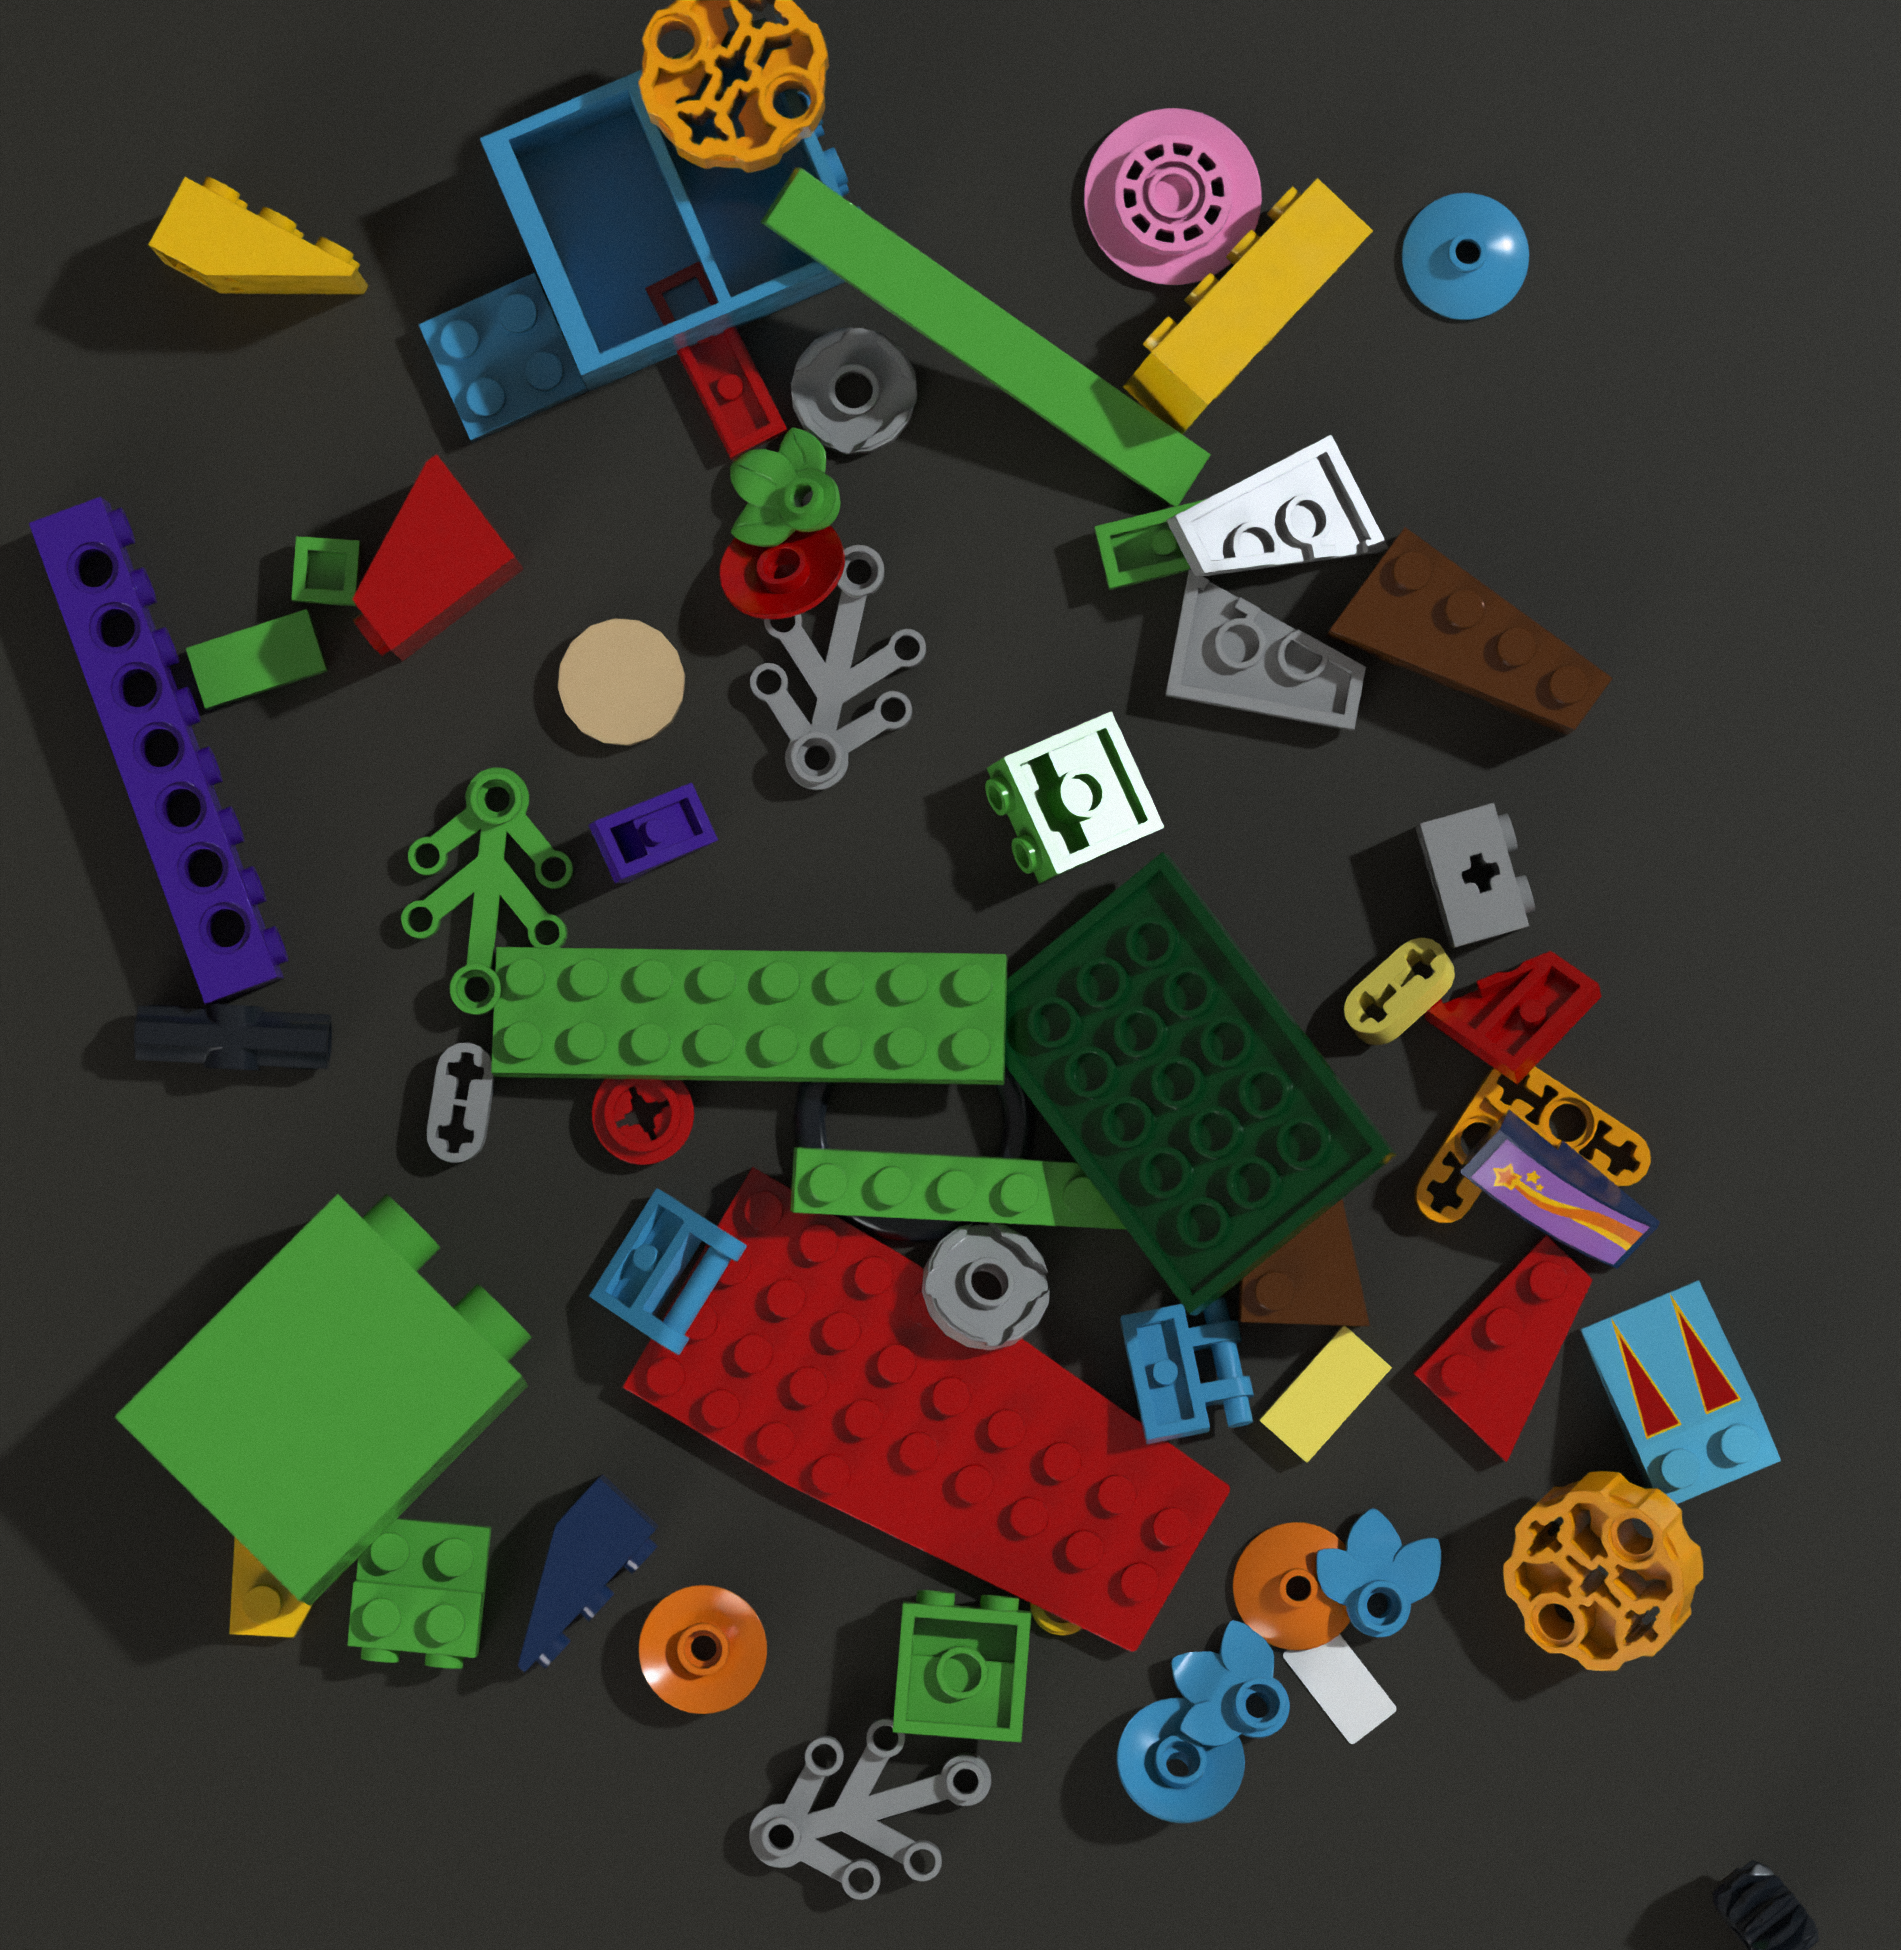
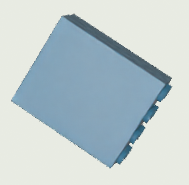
[480,17,861,391]

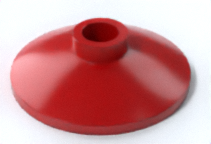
[719,526,845,620]

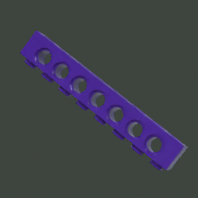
[29,496,289,1004]

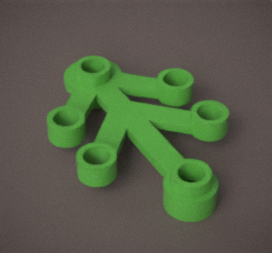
[401,767,574,1015]

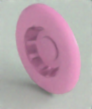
[1084,108,1262,285]

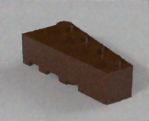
[1325,527,1613,735]
[1238,1199,1370,1326]

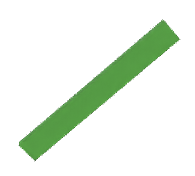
[761,168,1211,507]

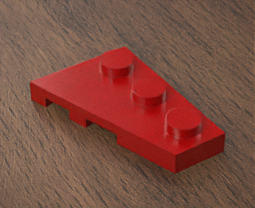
[1413,1235,1593,1462]

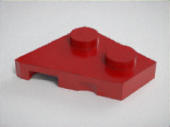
[1424,951,1602,1084]

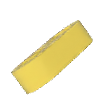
[1344,937,1455,1045]

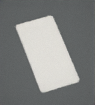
[1283,1634,1396,1744]

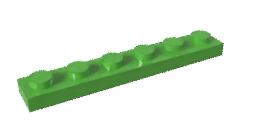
[790,1147,1127,1230]

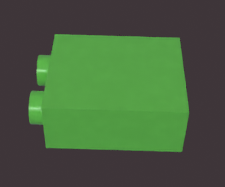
[115,1194,532,1606]

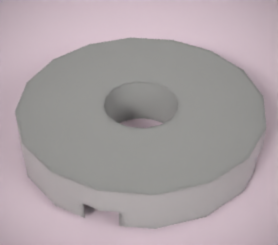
[791,327,917,455]
[922,1223,1050,1350]

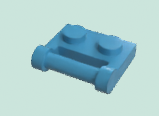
[589,1188,748,1355]

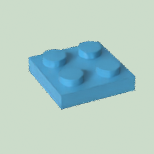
[419,273,588,443]

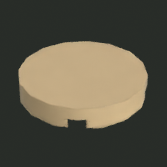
[558,618,686,746]

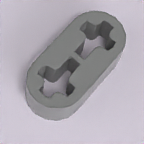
[427,1043,496,1163]

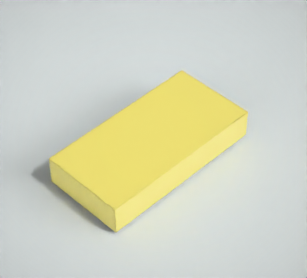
[1258,1325,1392,1463]

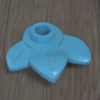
[1316,1508,1441,1637]
[1171,1620,1290,1746]

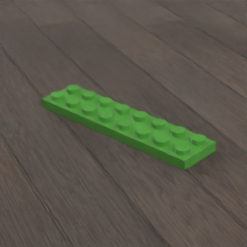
[491,947,1008,1085]

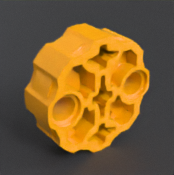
[638,0,829,173]
[1503,1471,1703,1671]

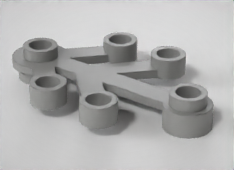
[750,545,926,790]
[749,1717,991,1900]

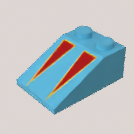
[1580,1280,1781,1504]

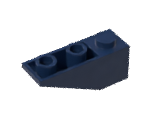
[518,1474,659,1672]

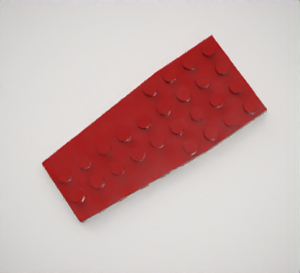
[623,1167,1230,1652]

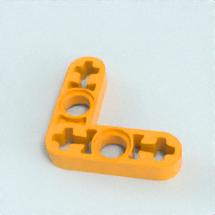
[1414,1067,1651,1223]

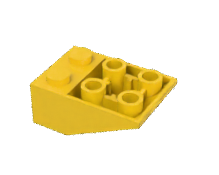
[148,176,368,294]

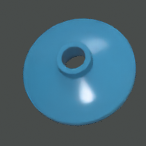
[1402,193,1529,320]
[1117,1698,1245,1823]

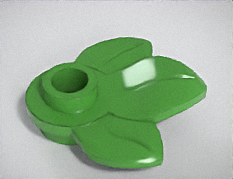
[730,428,841,547]

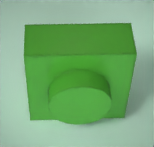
[291,536,362,606]

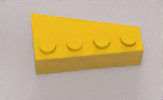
[1123,178,1373,434]

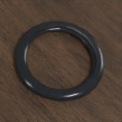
[793,1066,1035,1243]

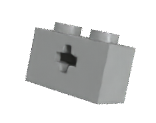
[1415,803,1535,949]

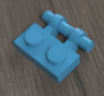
[1120,1297,1254,1444]

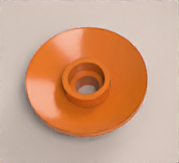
[1233,1522,1350,1650]
[639,1585,767,1714]

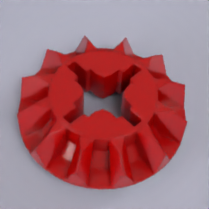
[592,1079,694,1165]

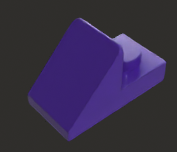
[588,782,718,883]

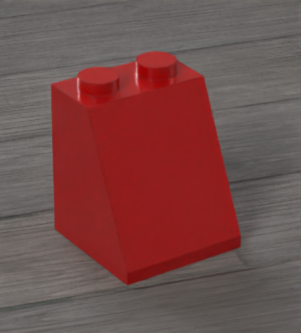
[352,454,524,661]

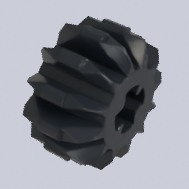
[1712,1860,1819,1950]

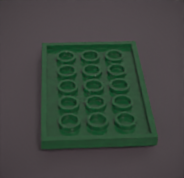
[1005,852,1397,1316]

